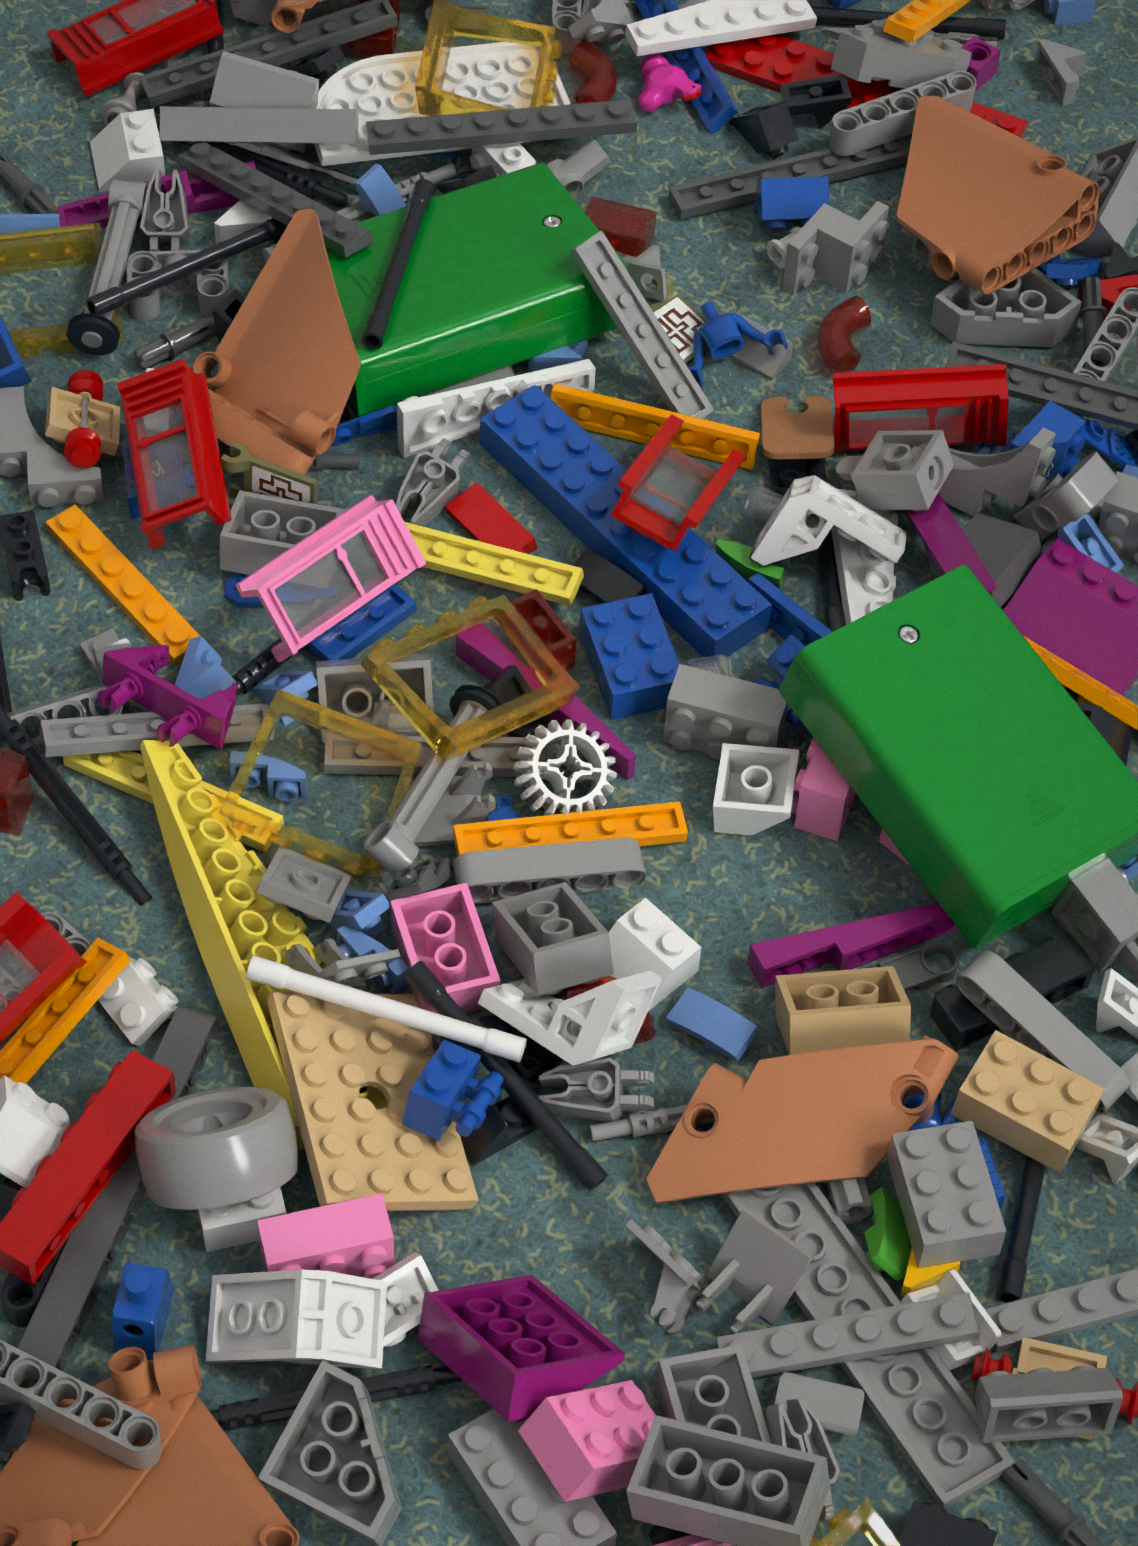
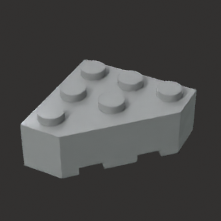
[831,15,972,89]
[930,268,1082,347]
[258,1360,402,1546]

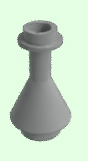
[101,72,145,126]

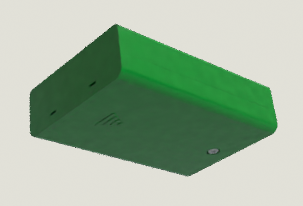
[325,162,628,417]
[778,564,1138,950]

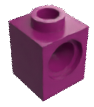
[961,36,1001,92]

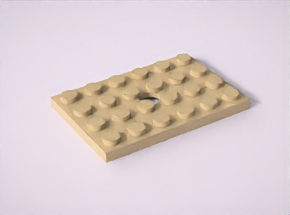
[267,992,479,1211]

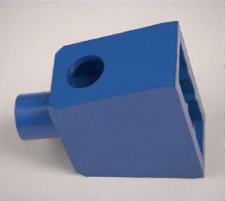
[112,1263,174,1360]

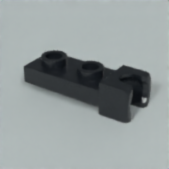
[0,510,51,601]

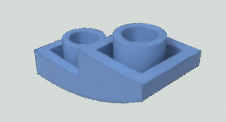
[355,164,406,217]
[229,751,307,802]
[336,926,410,994]
[666,987,760,1061]

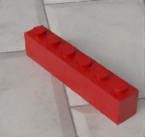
[0,1050,176,1285]

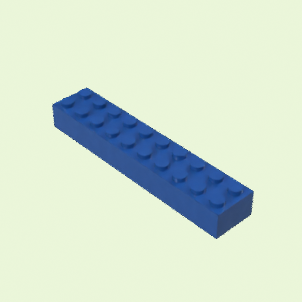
[480,385,772,667]

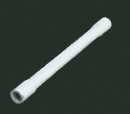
[246,955,527,1062]

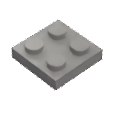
[256,846,352,923]

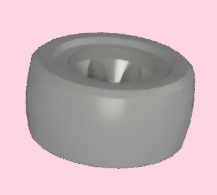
[135,1087,298,1210]

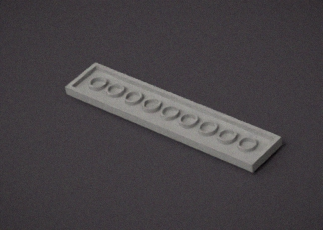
[721,1183,1015,1509]

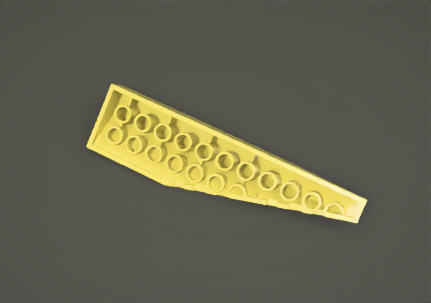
[140,740,387,1149]

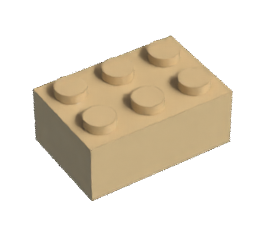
[775,966,911,1055]
[951,1030,1105,1173]

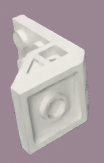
[751,475,907,566]
[478,970,663,1066]
[206,1269,387,1369]

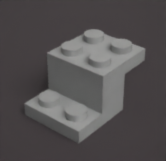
[782,201,890,295]

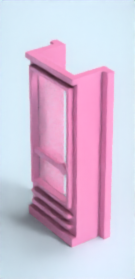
[235,495,426,662]

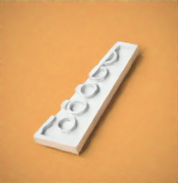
[625,0,817,56]
[397,359,596,458]
[831,489,898,625]

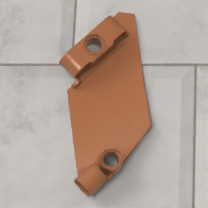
[646,1035,959,1204]
[0,1344,202,1546]

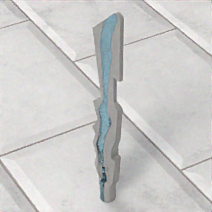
[224,142,363,184]

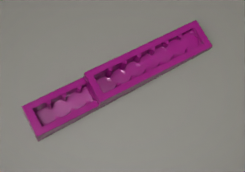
[58,161,256,235]
[902,493,997,592]
[456,620,636,780]
[748,903,958,989]

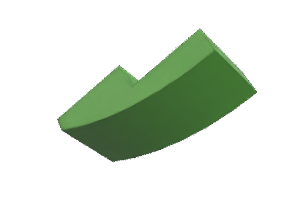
[716,538,784,591]
[864,1187,911,1282]

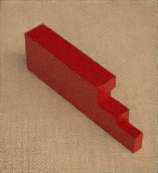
[445,482,537,554]

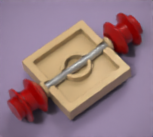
[45,370,120,468]
[971,1337,1138,1440]

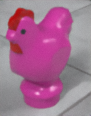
[638,54,701,112]

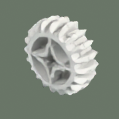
[513,719,617,817]

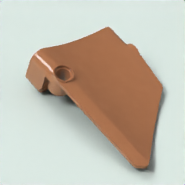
[896,96,1099,294]
[167,209,360,475]
[76,1395,299,1546]

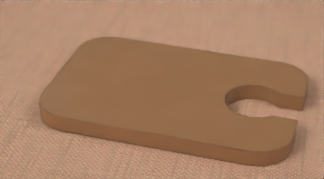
[761,396,834,459]

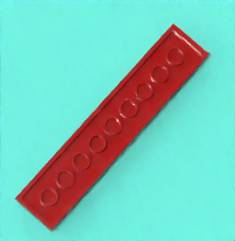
[705,34,1028,138]

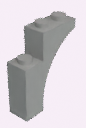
[568,0,633,44]
[0,386,104,508]
[938,427,1056,516]

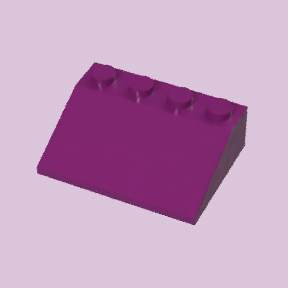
[1003,538,1138,696]
[418,1275,625,1422]

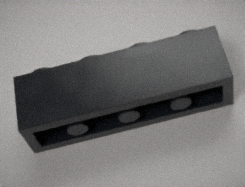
[930,932,1094,1051]

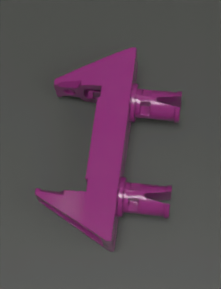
[97,645,237,749]

